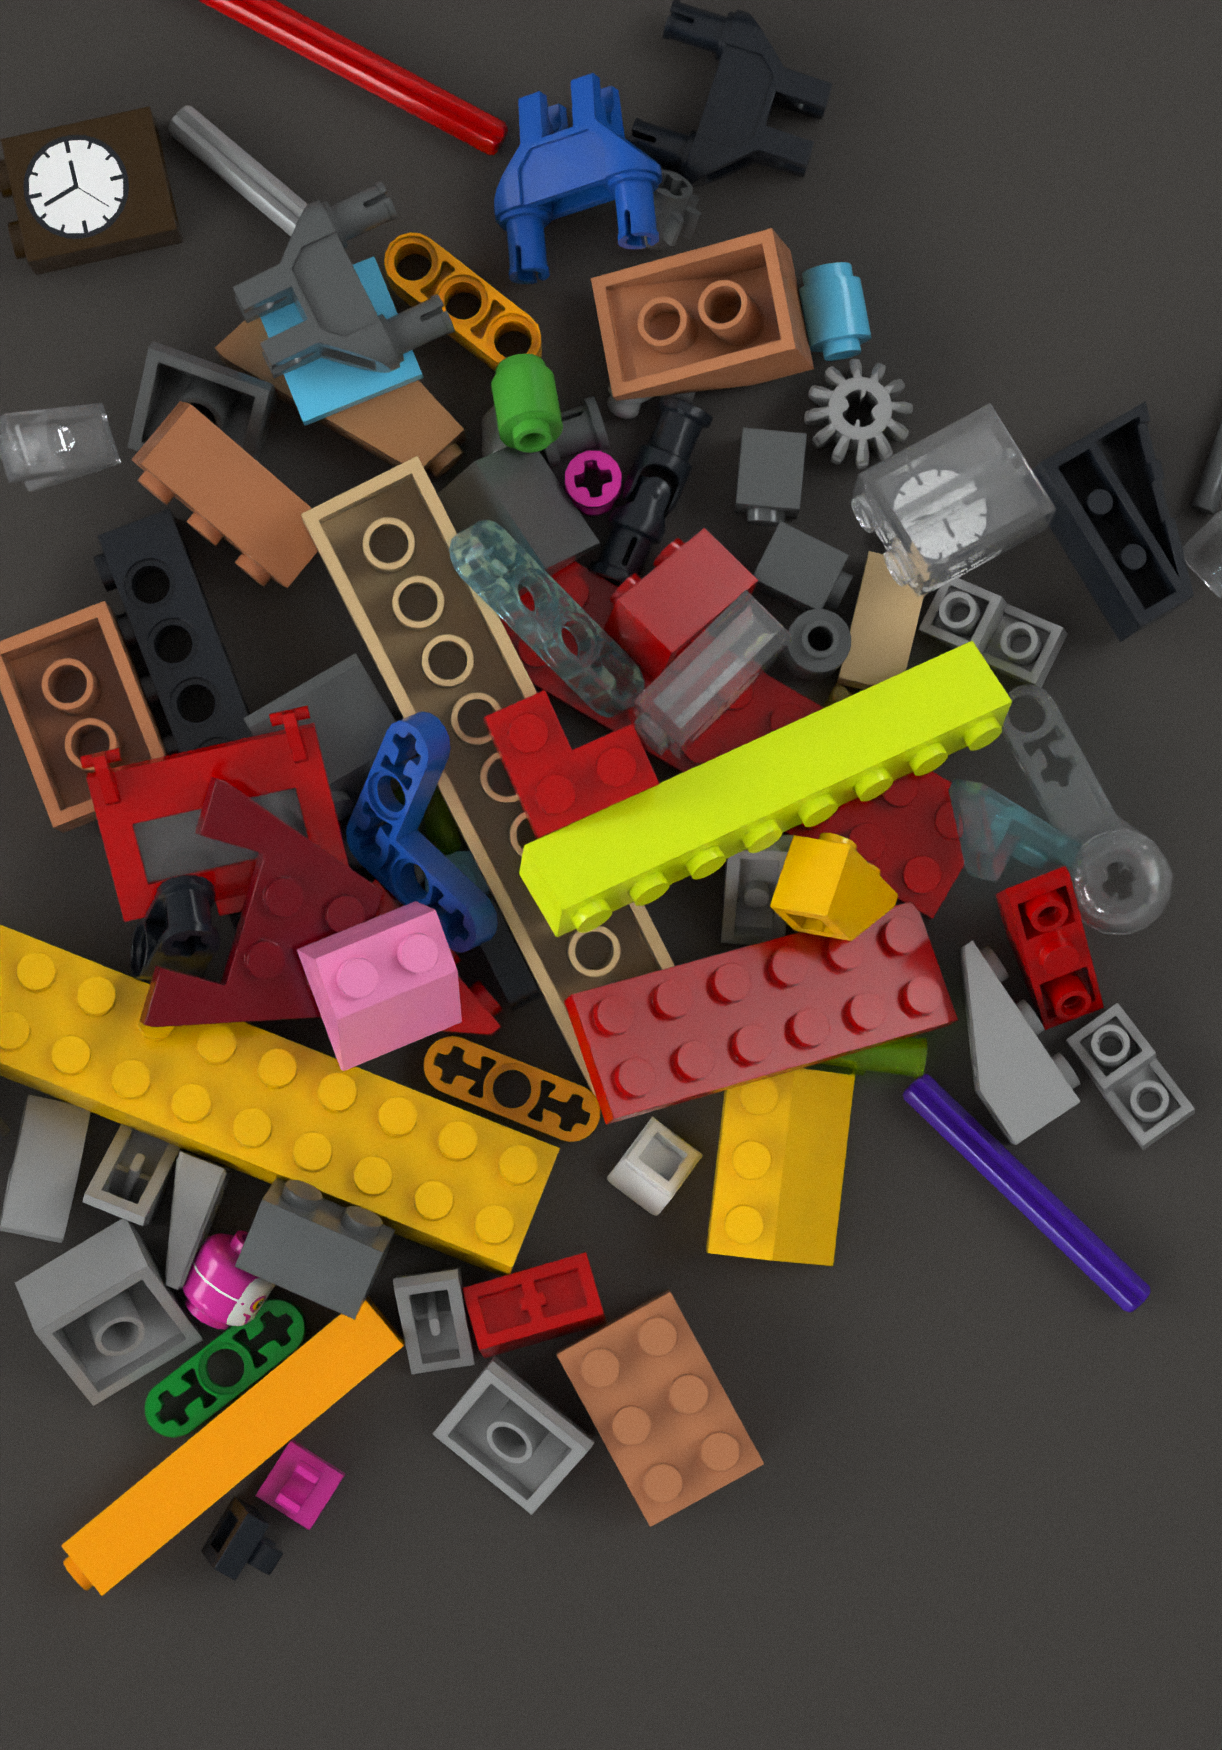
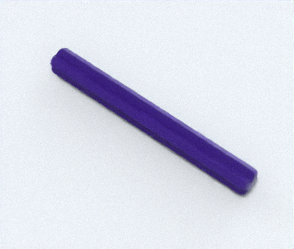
[903,1074,1151,1313]

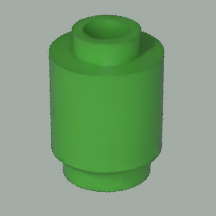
[491,354,563,453]

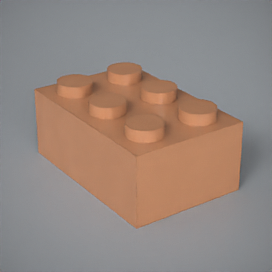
[0,601,168,833]
[556,1289,764,1527]

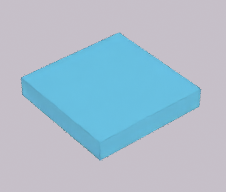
[260,256,423,426]

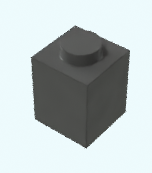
[734,427,807,527]
[753,521,853,613]

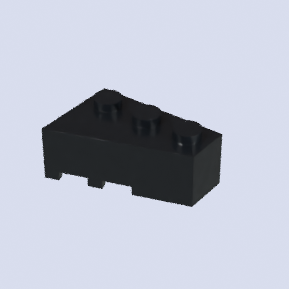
[1021,401,1194,642]

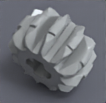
[804,359,913,469]

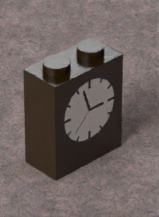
[0,106,183,275]

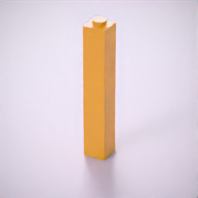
[61,1296,405,1596]

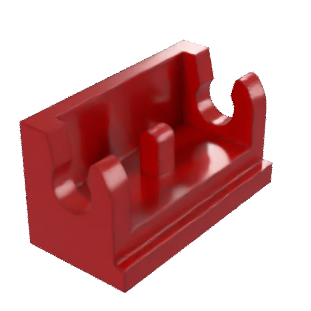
[462,1252,607,1359]

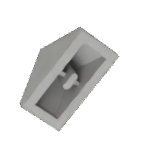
[82,1124,183,1226]
[393,1266,475,1374]

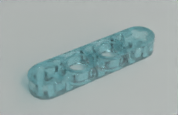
[449,520,645,718]

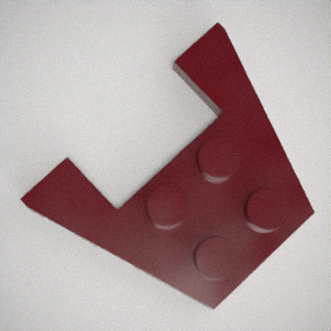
[139,777,383,1027]

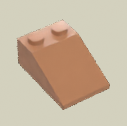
[591,228,814,401]

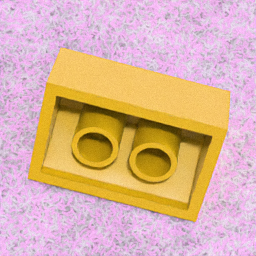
[706,1068,855,1266]

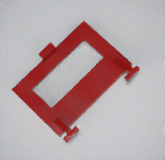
[80,705,350,922]

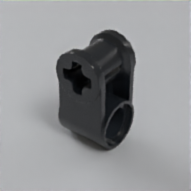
[130,875,220,980]

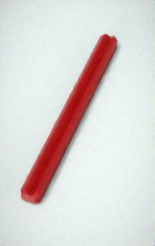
[198,0,508,155]

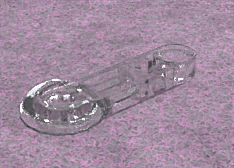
[1002,685,1172,935]

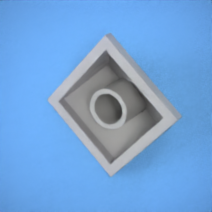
[432,1356,594,1515]

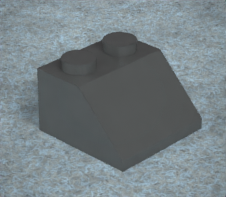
[243,653,416,821]
[235,1177,396,1319]

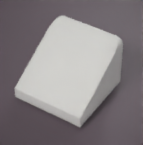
[607,1117,703,1216]

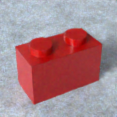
[604,528,759,682]

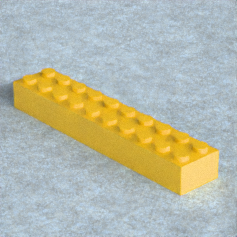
[0,925,560,1276]

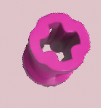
[565,450,622,516]

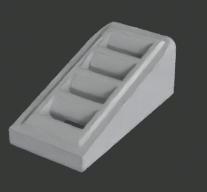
[165,1151,232,1290]

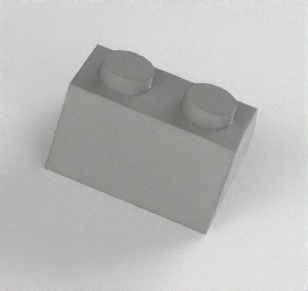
[15,1218,203,1406]

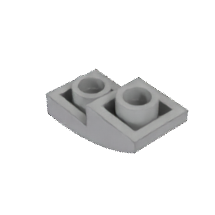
[919,573,1068,690]
[1066,1003,1195,1151]
[0,1095,91,1243]

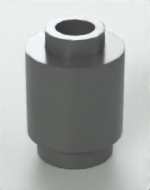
[781,609,851,681]

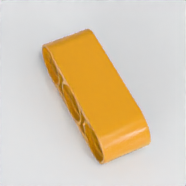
[384,232,542,371]

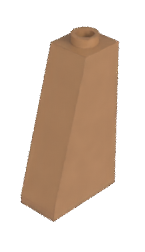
[215,318,466,479]

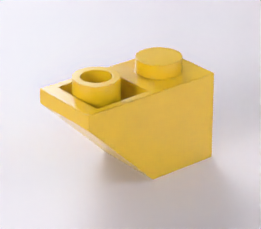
[770,833,898,941]

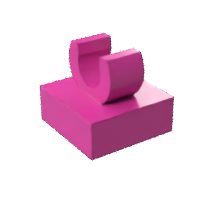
[255,1439,345,1530]

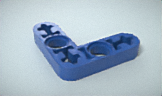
[346,711,498,953]

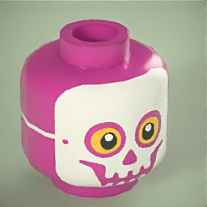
[182,1231,275,1330]

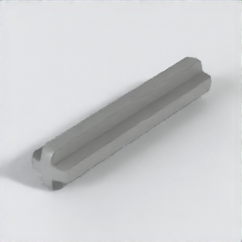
[168,105,308,236]

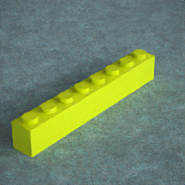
[519,640,1012,937]

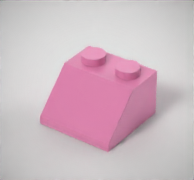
[297,901,462,1071]

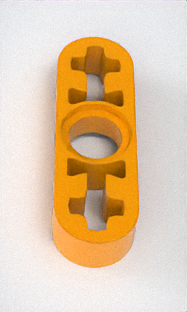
[424,1036,600,1142]

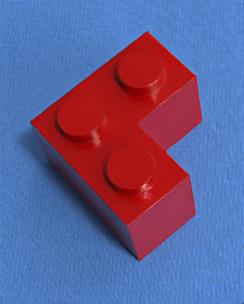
[483,690,659,838]

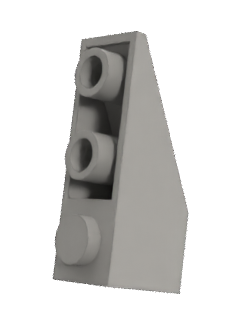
[959,941,1081,1145]

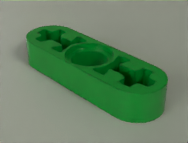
[144,1298,307,1438]

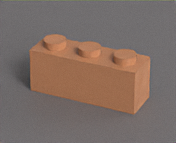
[131,401,318,588]

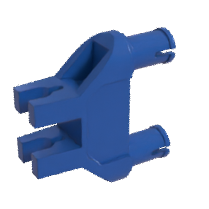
[494,73,662,284]

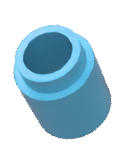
[798,262,872,361]

